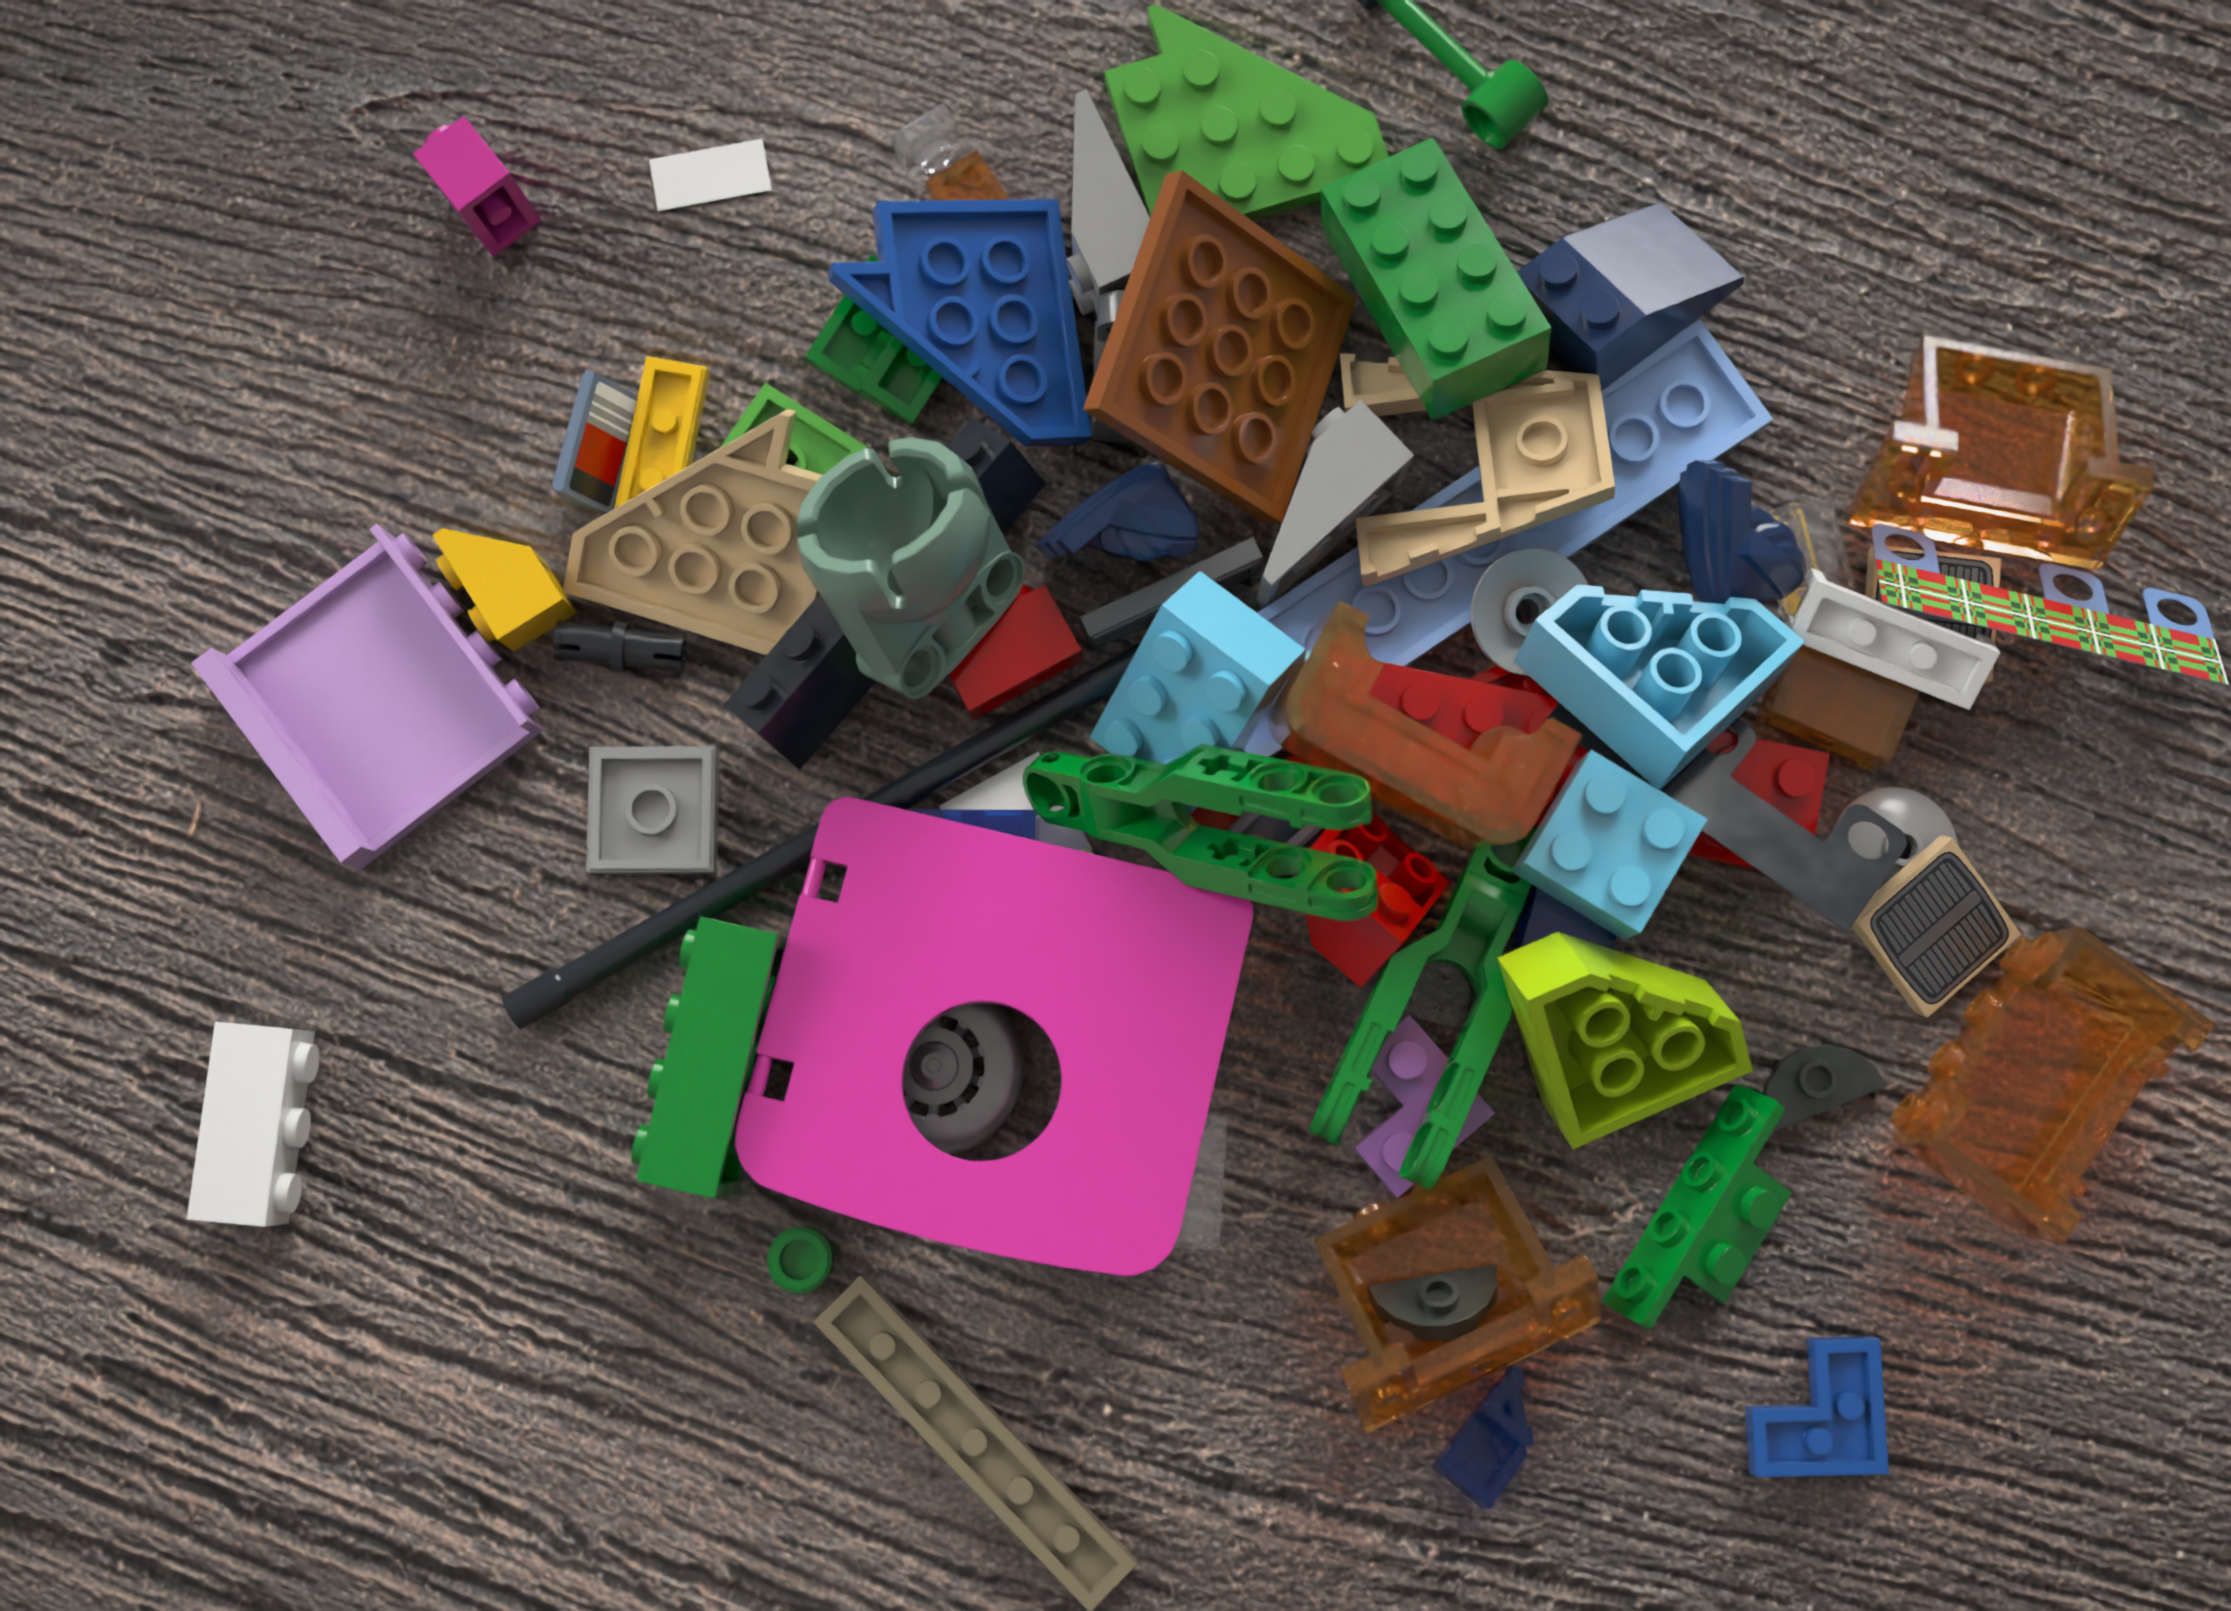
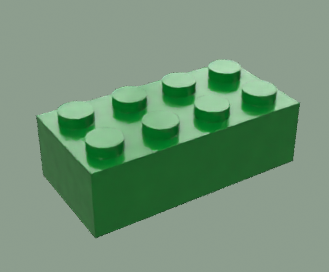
[1320,137,1551,420]
[631,917,788,1199]

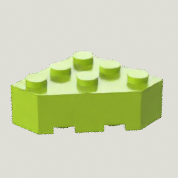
[1497,932,1753,1149]

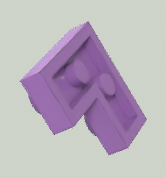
[1353,1014,1495,1198]

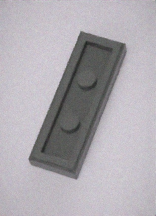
[1080,537,1263,650]

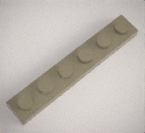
[813,1274,1137,1611]

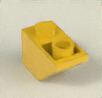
[432,528,577,652]

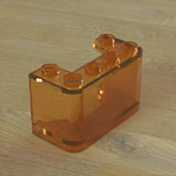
[1268,600,1582,848]
[1890,927,2216,1243]

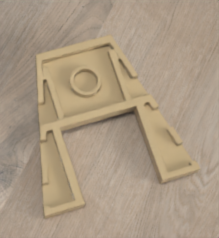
[1340,353,1615,586]

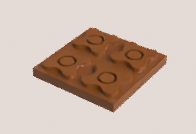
[1083,170,1357,524]

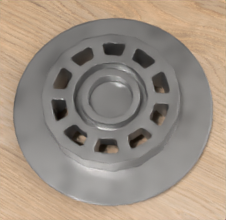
[903,1003,1024,1155]

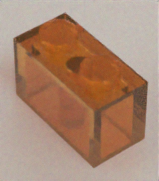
[1754,645,1919,771]

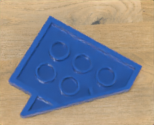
[828,199,1092,447]

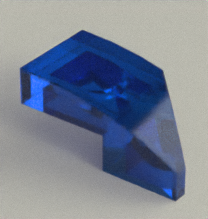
[1431,1366,1534,1509]

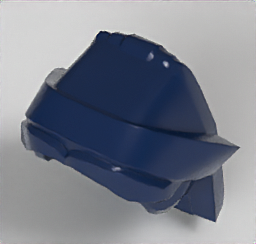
[1677,460,1806,604]
[1035,462,1200,561]

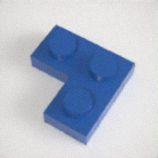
[1745,1336,1889,1477]

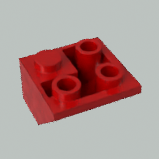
[1305,813,1450,988]

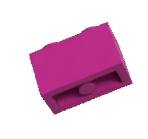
[413,116,542,257]

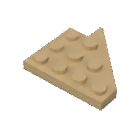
[563,409,823,655]

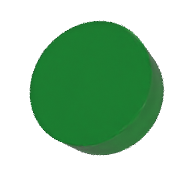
[767,1226,835,1293]

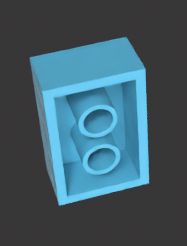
[1090,571,1306,814]

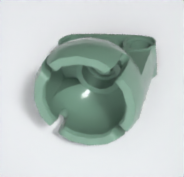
[797,437,1025,699]

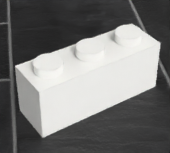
[187,1022,319,1227]

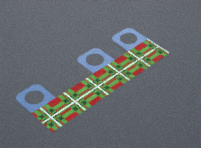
[1871,524,2229,685]

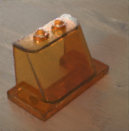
[1849,335,2154,570]
[1313,1155,1601,1434]

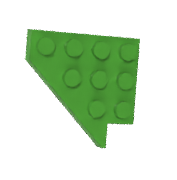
[1104,5,1389,220]

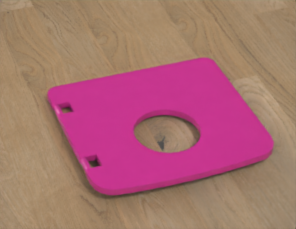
[735,797,1253,1276]

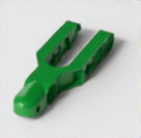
[1023,744,1378,921]
[1308,817,1537,1191]

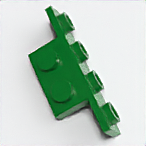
[1603,1085,1792,1330]

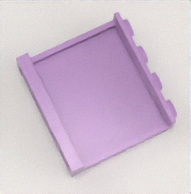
[191,524,544,869]

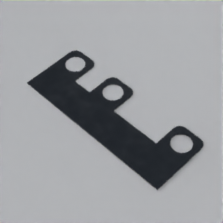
[1545,703,1907,933]

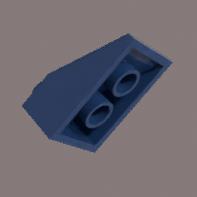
[1517,202,1744,391]

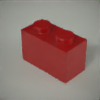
[948,584,1083,721]

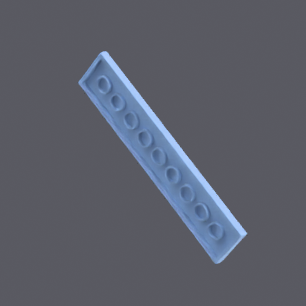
[1242,319,1773,758]

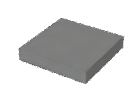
[586,746,720,875]

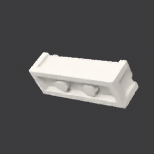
[1783,568,2000,710]

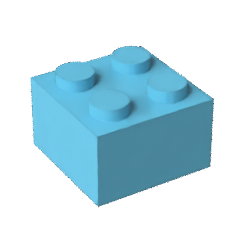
[1511,750,1708,940]

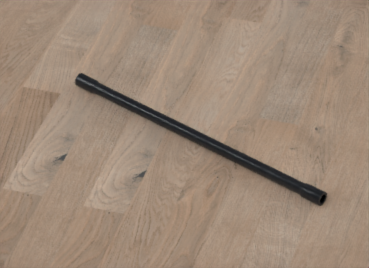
[502,641,1142,1029]

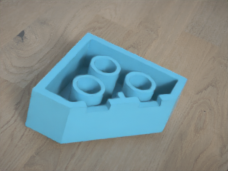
[1513,585,1805,790]

